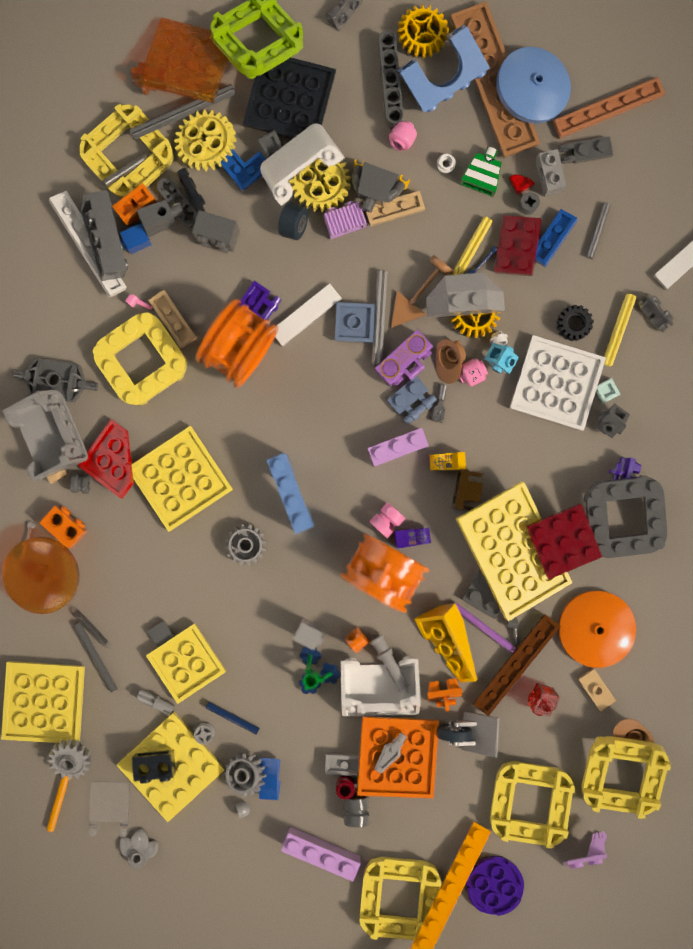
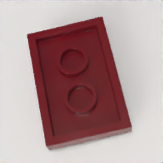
[494,215,542,277]

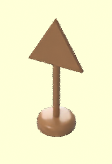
[391,255,454,328]

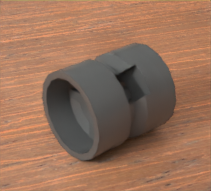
[344,793,369,828]

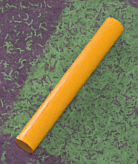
[46,775,69,832]

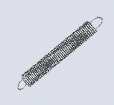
[71,609,111,649]

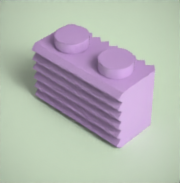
[323,201,367,239]

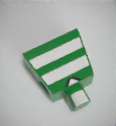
[460,147,502,197]

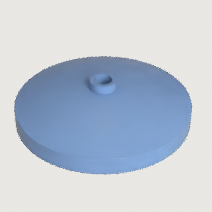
[496,47,571,124]

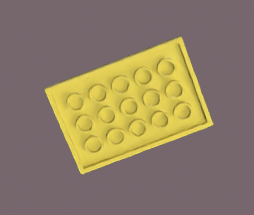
[456,481,572,621]

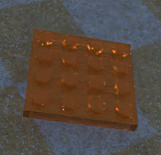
[139,17,228,103]

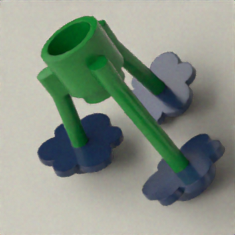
[299,646,341,694]

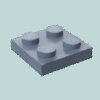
[335,302,375,343]

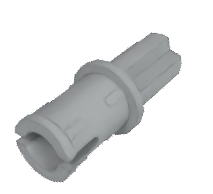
[136,690,175,716]

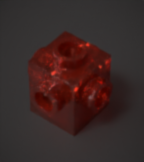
[527,683,560,717]

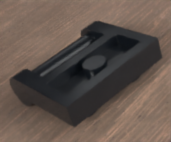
[176,168,206,212]

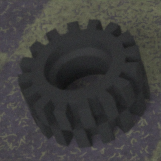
[556,305,594,341]

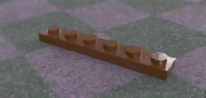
[473,614,561,716]

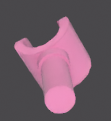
[125,294,153,311]

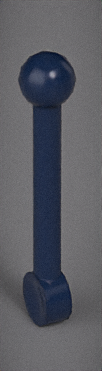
[468,246,498,274]

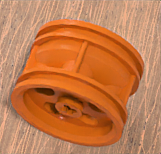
[196,299,279,388]
[341,533,430,613]

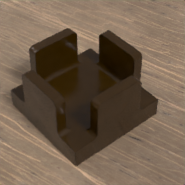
[451,469,484,511]

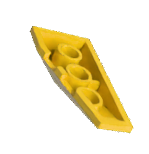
[415,603,477,682]

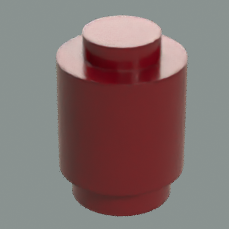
[335,775,355,800]

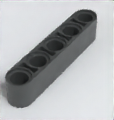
[378,30,403,129]

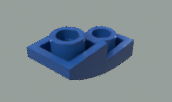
[259,758,281,801]

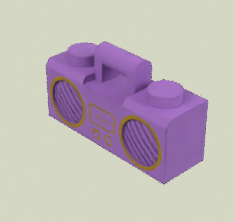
[375,329,433,387]

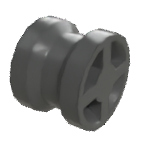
[519,192,540,215]
[71,474,91,494]

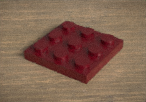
[526,503,602,580]

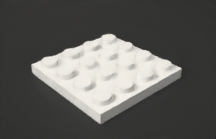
[509,335,606,431]

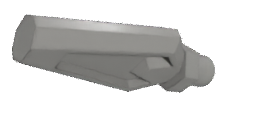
[374,732,407,773]

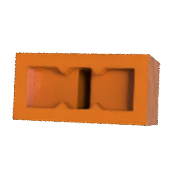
[112,183,157,227]
[40,505,88,549]

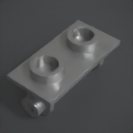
[326,0,362,31]
[638,294,674,332]

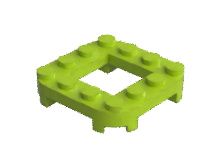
[210,0,303,79]

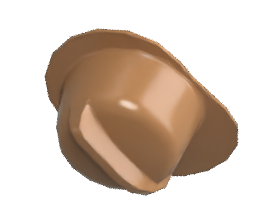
[436,339,466,384]
[613,719,654,743]

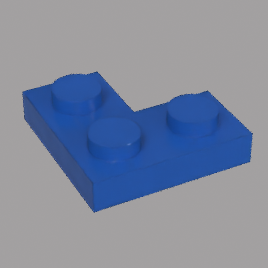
[221,149,266,192]

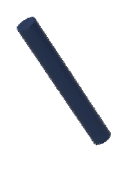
[206,702,260,735]

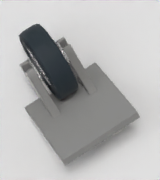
[437,711,500,757]

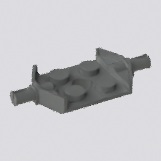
[13,358,98,403]

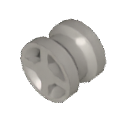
[194,722,215,745]

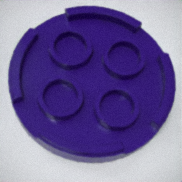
[466,856,524,916]

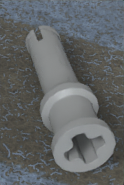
[368,634,410,692]

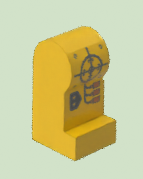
[429,452,466,470]

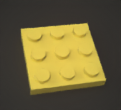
[146,623,226,704]

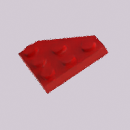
[77,419,134,499]

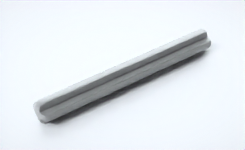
[372,270,387,365]

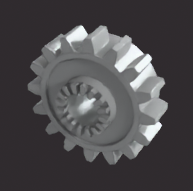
[225,524,267,566]
[48,739,92,780]
[224,752,266,797]

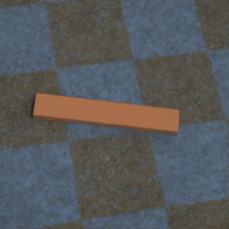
[552,77,665,139]

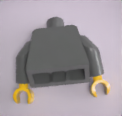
[351,159,410,213]

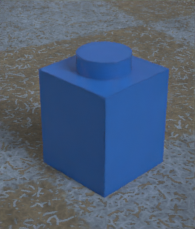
[120,223,152,254]

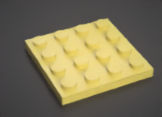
[132,426,233,532]
[1,661,85,743]
[116,712,225,822]

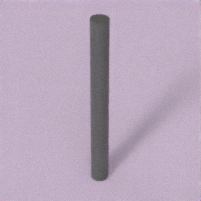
[74,623,118,693]

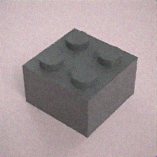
[192,210,240,253]

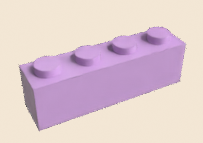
[281,826,361,882]

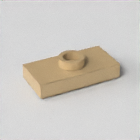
[578,668,616,712]

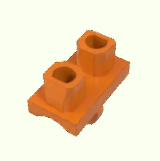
[427,678,463,712]

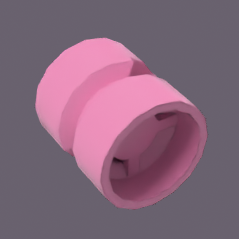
[369,502,405,538]

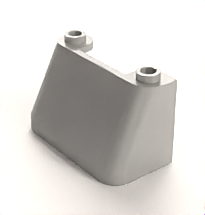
[2,390,88,482]

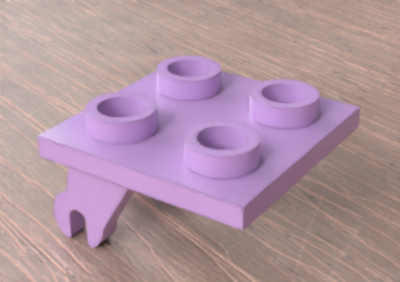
[563,831,607,869]

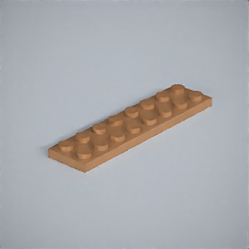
[450,1,540,158]

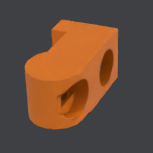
[345,626,370,653]

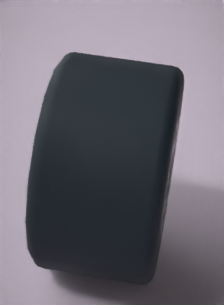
[278,202,308,240]

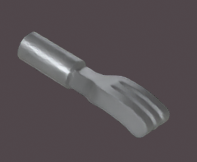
[432,384,448,423]

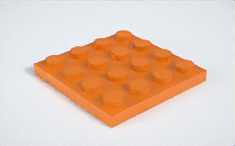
[356,716,439,799]

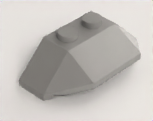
[426,273,505,318]

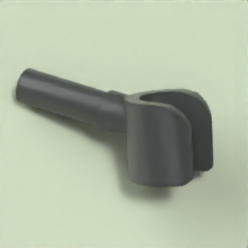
[507,617,519,644]

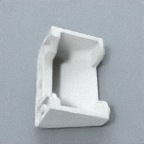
[260,124,344,205]
[341,657,421,717]

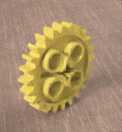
[174,109,237,172]
[289,157,351,212]

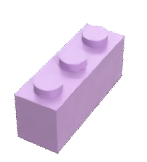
[367,428,429,467]

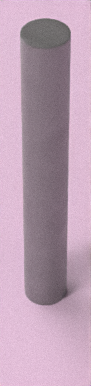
[102,151,151,187]
[586,202,611,259]

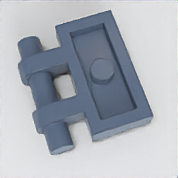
[387,376,437,424]

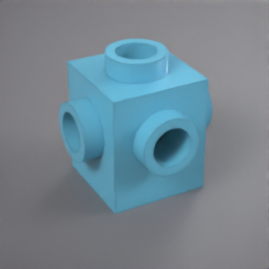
[484,343,519,374]

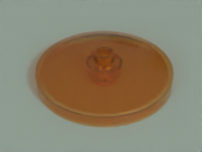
[3,537,80,614]

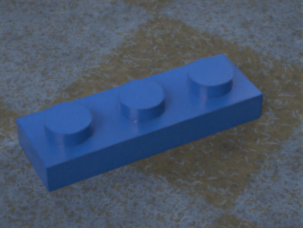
[535,209,578,267]

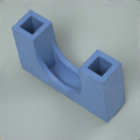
[398,24,490,113]
[267,453,315,534]

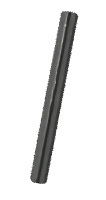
[129,84,235,139]

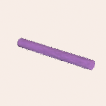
[453,602,516,653]

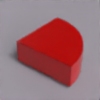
[508,175,535,195]

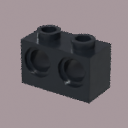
[132,750,176,784]

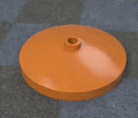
[558,590,636,668]

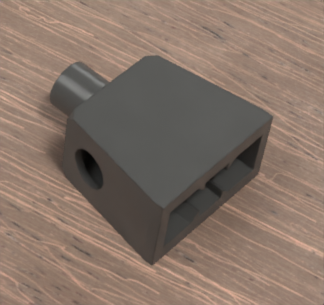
[137,200,184,237]

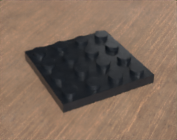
[243,57,336,139]

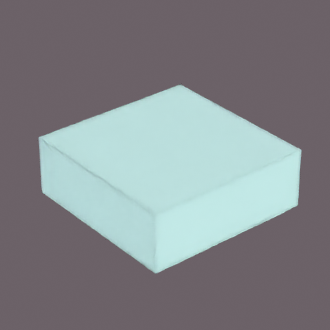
[596,378,621,404]

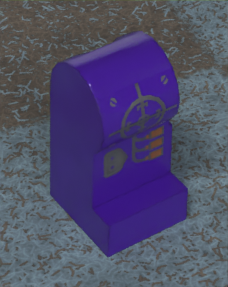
[394,528,431,549]

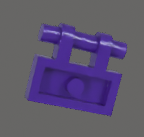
[240,280,281,320]

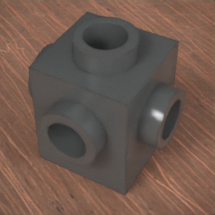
[596,403,630,438]

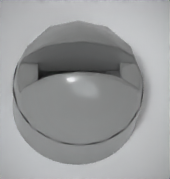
[235,802,250,819]

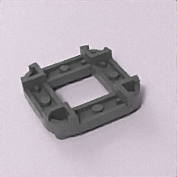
[584,475,667,558]

